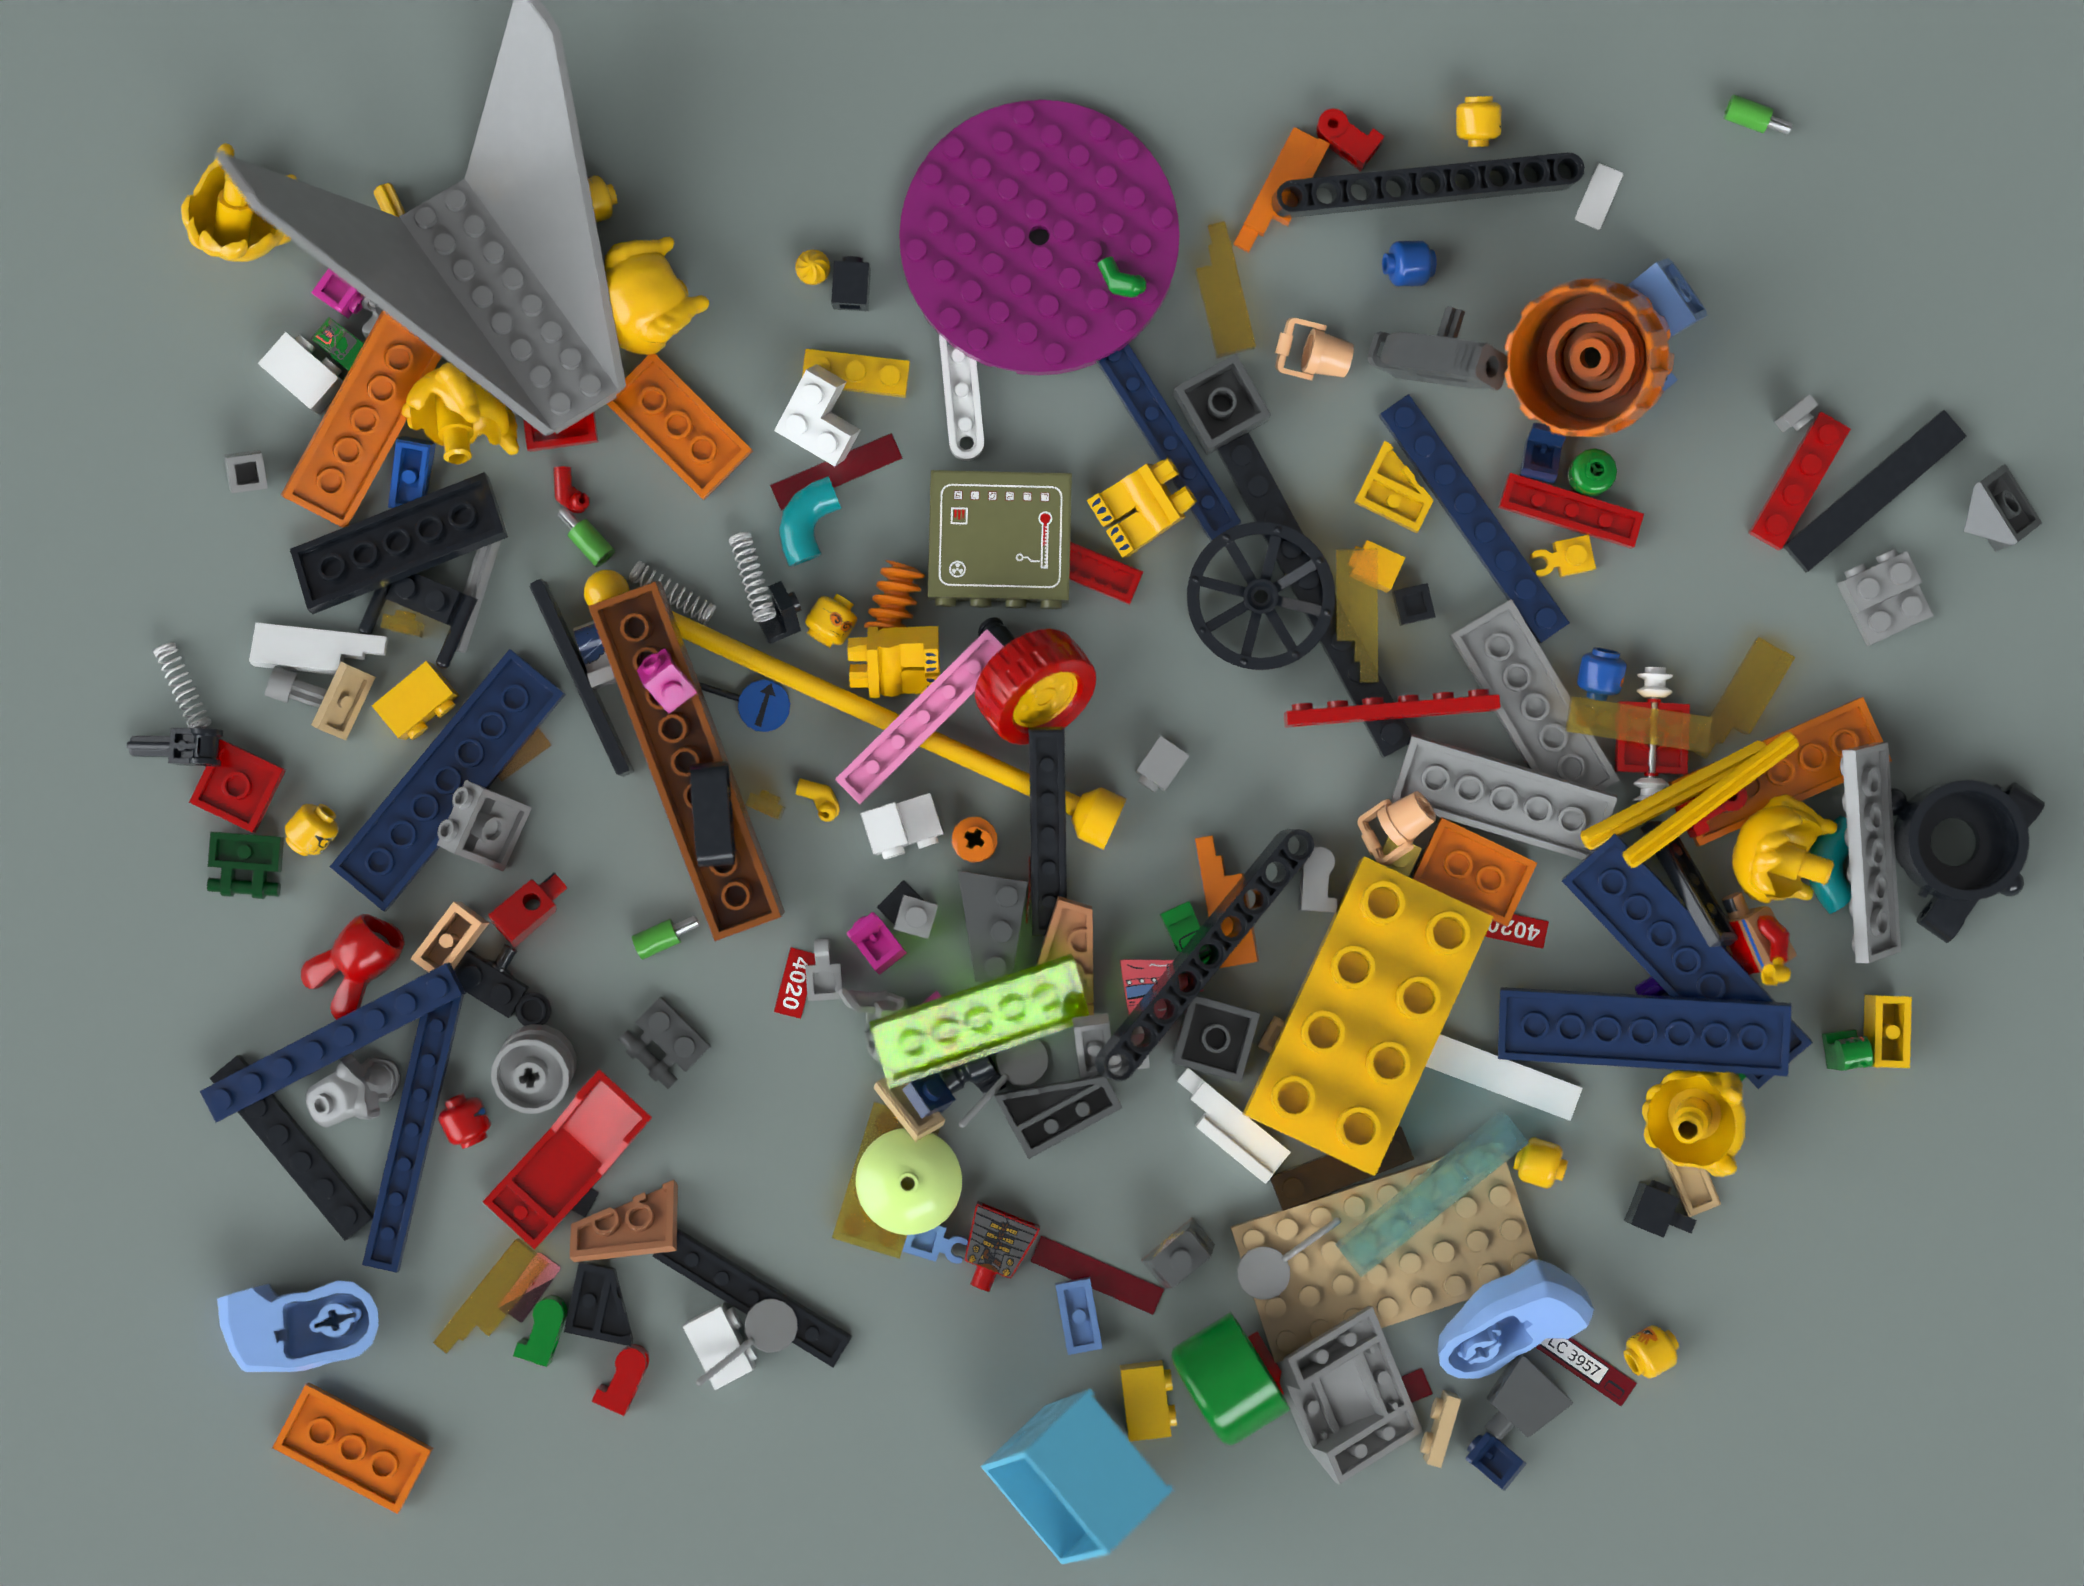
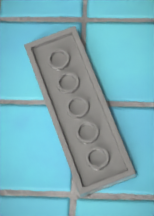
[1450,599,1620,791]
[1391,734,1617,860]
[1840,742,1901,963]

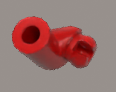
[554,466,590,513]

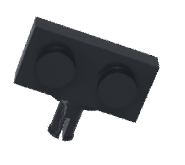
[455,944,529,1018]

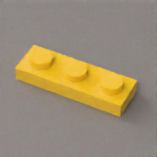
[802,349,910,398]

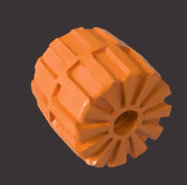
[1504,278,1674,437]

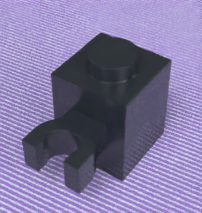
[1624,1179,1697,1238]

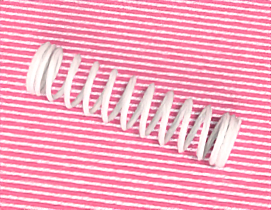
[729,532,776,622]
[628,560,716,625]
[153,642,212,728]

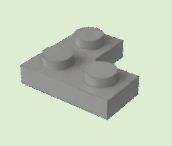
[1072,1013,1150,1078]

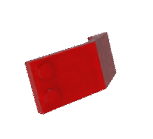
[482,1069,653,1250]

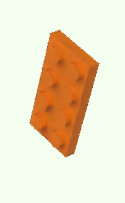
[607,354,753,501]
[272,1382,434,1514]

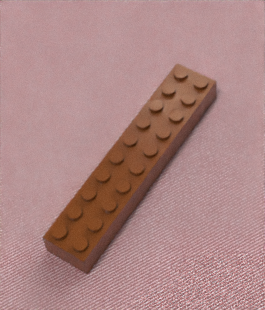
[588,581,785,941]

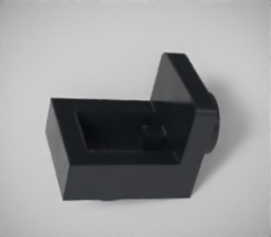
[758,581,801,644]

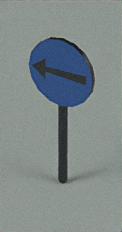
[699,680,790,732]

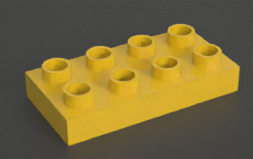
[1242,856,1493,1176]

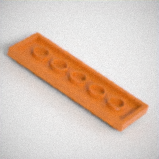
[281,310,442,528]
[1668,697,1892,846]

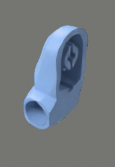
[1437,1259,1594,1379]
[217,1280,379,1372]

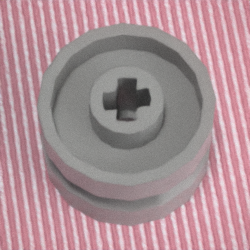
[491,1024,577,1114]

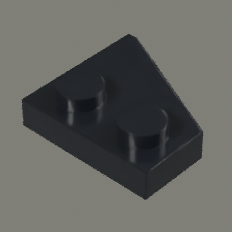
[564,1261,633,1346]

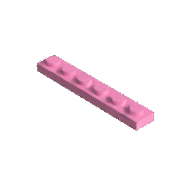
[835,629,1004,805]

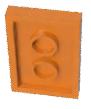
[1412,818,1537,927]

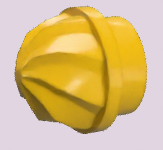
[795,250,830,285]

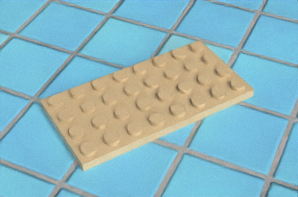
[1230,1139,1539,1363]

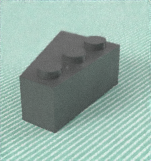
[958,871,1028,987]
[994,1075,1122,1159]

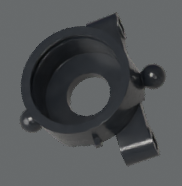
[1891,780,2045,943]

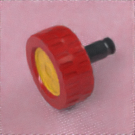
[975,617,1096,745]

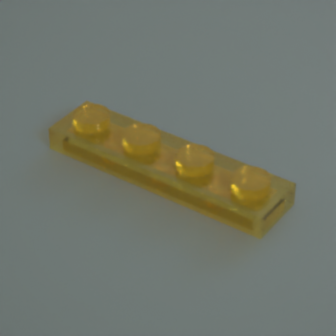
[1565,696,1713,753]

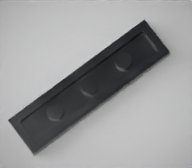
[1641,821,1738,947]

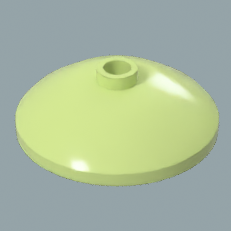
[856,1128,962,1235]

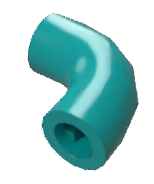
[779,476,842,567]
[1808,815,1852,914]

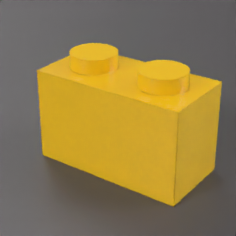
[372,661,460,740]
[1863,994,1912,1068]
[1120,1360,1177,1442]

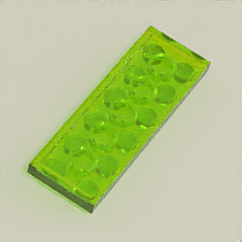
[868,954,1090,1089]

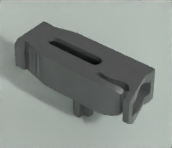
[1367,306,1508,390]

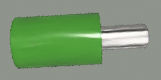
[1723,94,1792,134]
[558,507,615,567]
[631,916,699,960]

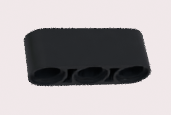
[690,761,736,867]

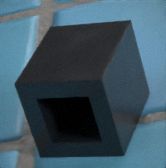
[831,256,871,311]

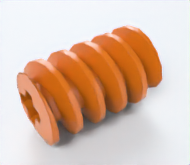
[864,560,925,630]
[952,817,998,863]

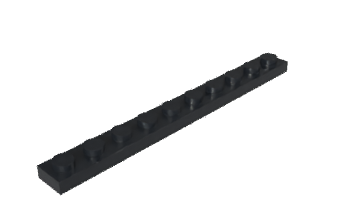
[1217,433,1412,758]

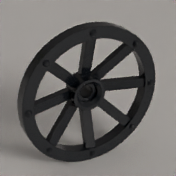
[1187,522,1335,670]

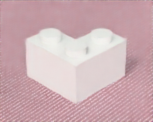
[774,364,861,466]
[861,793,944,860]

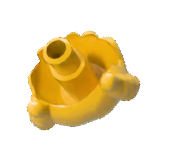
[181,143,297,262]
[604,236,710,355]
[402,362,519,464]
[1732,794,1837,904]
[1642,1070,1746,1177]

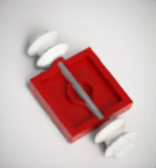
[1615,667,1690,801]

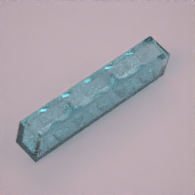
[1335,1112,1529,1277]

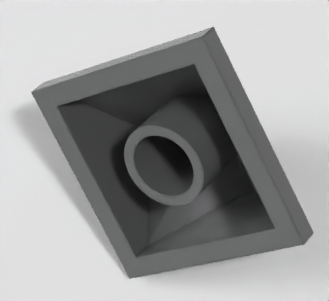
[1964,464,2042,552]

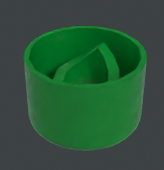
[1171,1312,1291,1445]

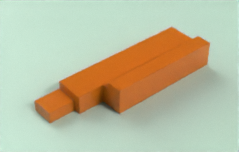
[1233,127,1330,253]
[1195,835,1259,968]

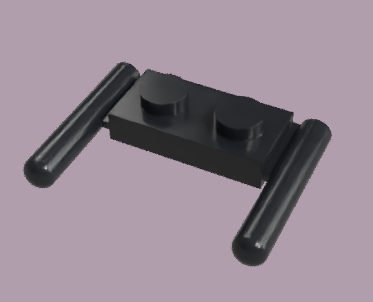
[358,574,478,669]

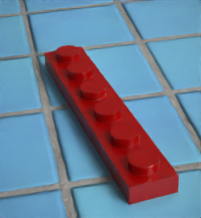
[1284,689,1501,728]

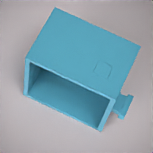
[981,1389,1174,1564]

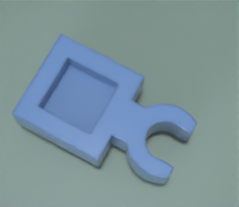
[902,1224,968,1263]

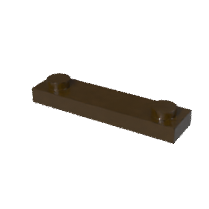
[1270,1126,1414,1211]

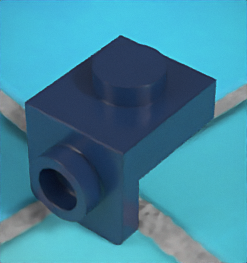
[1520,423,1566,484]
[902,1071,956,1118]
[1465,1432,1527,1491]

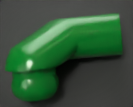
[1097,256,1147,298]

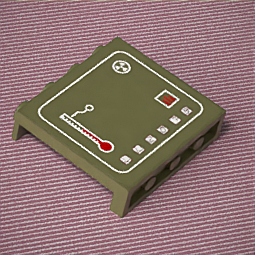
[928,470,1072,609]

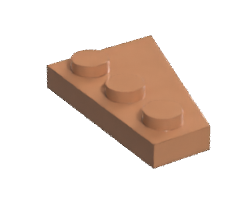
[1026,896,1094,1016]
[570,1180,678,1262]

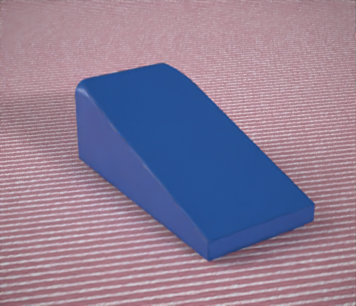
[388,436,436,508]

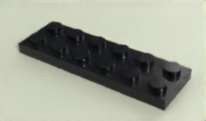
[290,472,508,614]

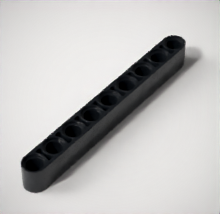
[1271,152,1585,218]
[1095,829,1314,1081]

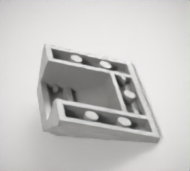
[1279,1306,1423,1485]

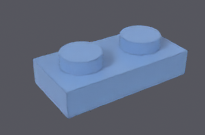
[1055,1277,1103,1355]

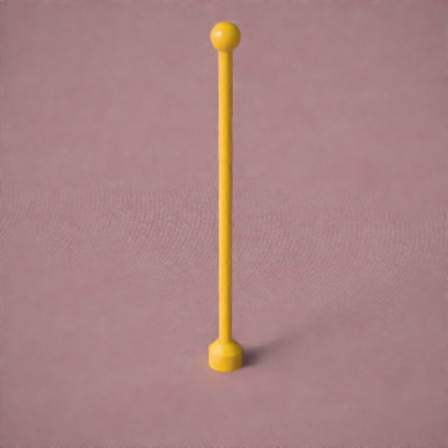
[584,569,1127,850]

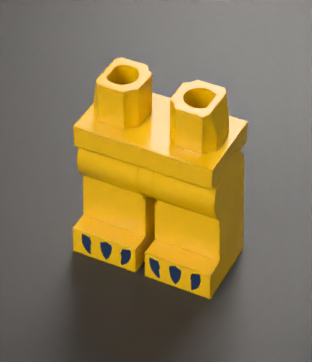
[1086,458,1197,558]
[848,626,940,698]

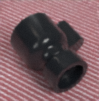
[939,1042,1006,1095]

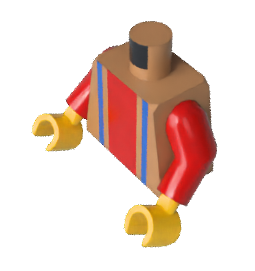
[1722,892,1797,986]

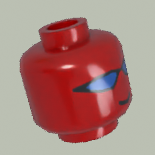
[438,1093,491,1149]

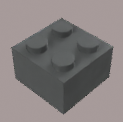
[1173,354,1271,455]
[1171,996,1260,1082]

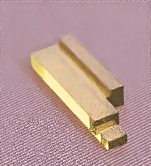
[1195,221,1256,358]
[1336,548,1378,683]
[1689,637,1795,760]
[433,1238,549,1354]

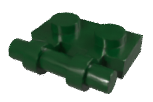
[207,832,284,899]

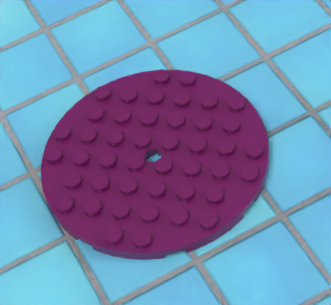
[899,100,1180,376]

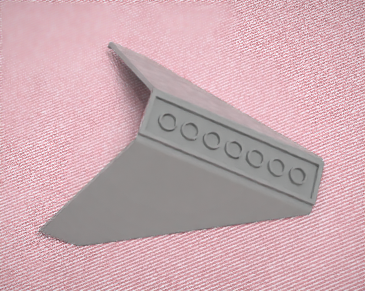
[214,0,626,435]

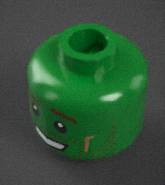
[1568,448,1617,497]

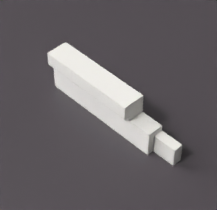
[249,622,388,675]
[1177,1068,1291,1184]

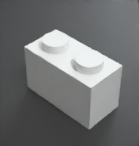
[258,332,343,415]
[682,1302,758,1390]

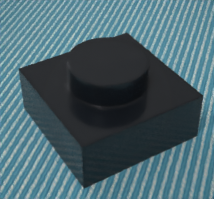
[1392,583,1436,626]

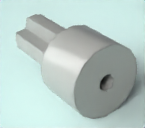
[265,666,327,708]

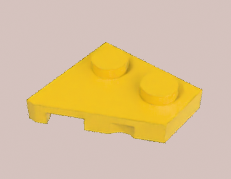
[1354,441,1434,534]

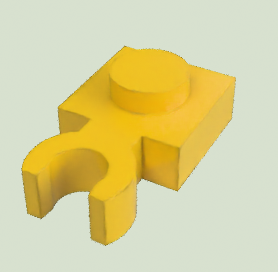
[1530,535,1596,577]

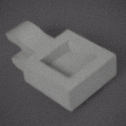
[805,938,843,1001]

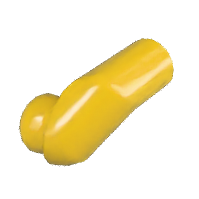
[795,778,840,822]

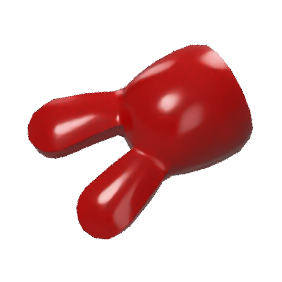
[301,914,405,1020]

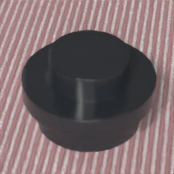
[516,993,552,1026]

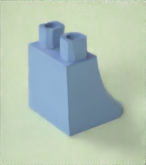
[1627,258,1707,338]

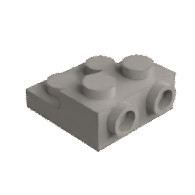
[1836,549,1934,646]
[437,780,532,872]

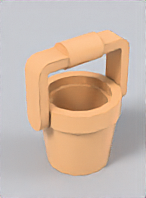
[1275,317,1354,380]
[1357,791,1436,866]

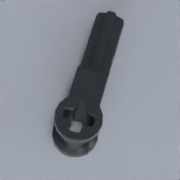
[127,728,223,767]

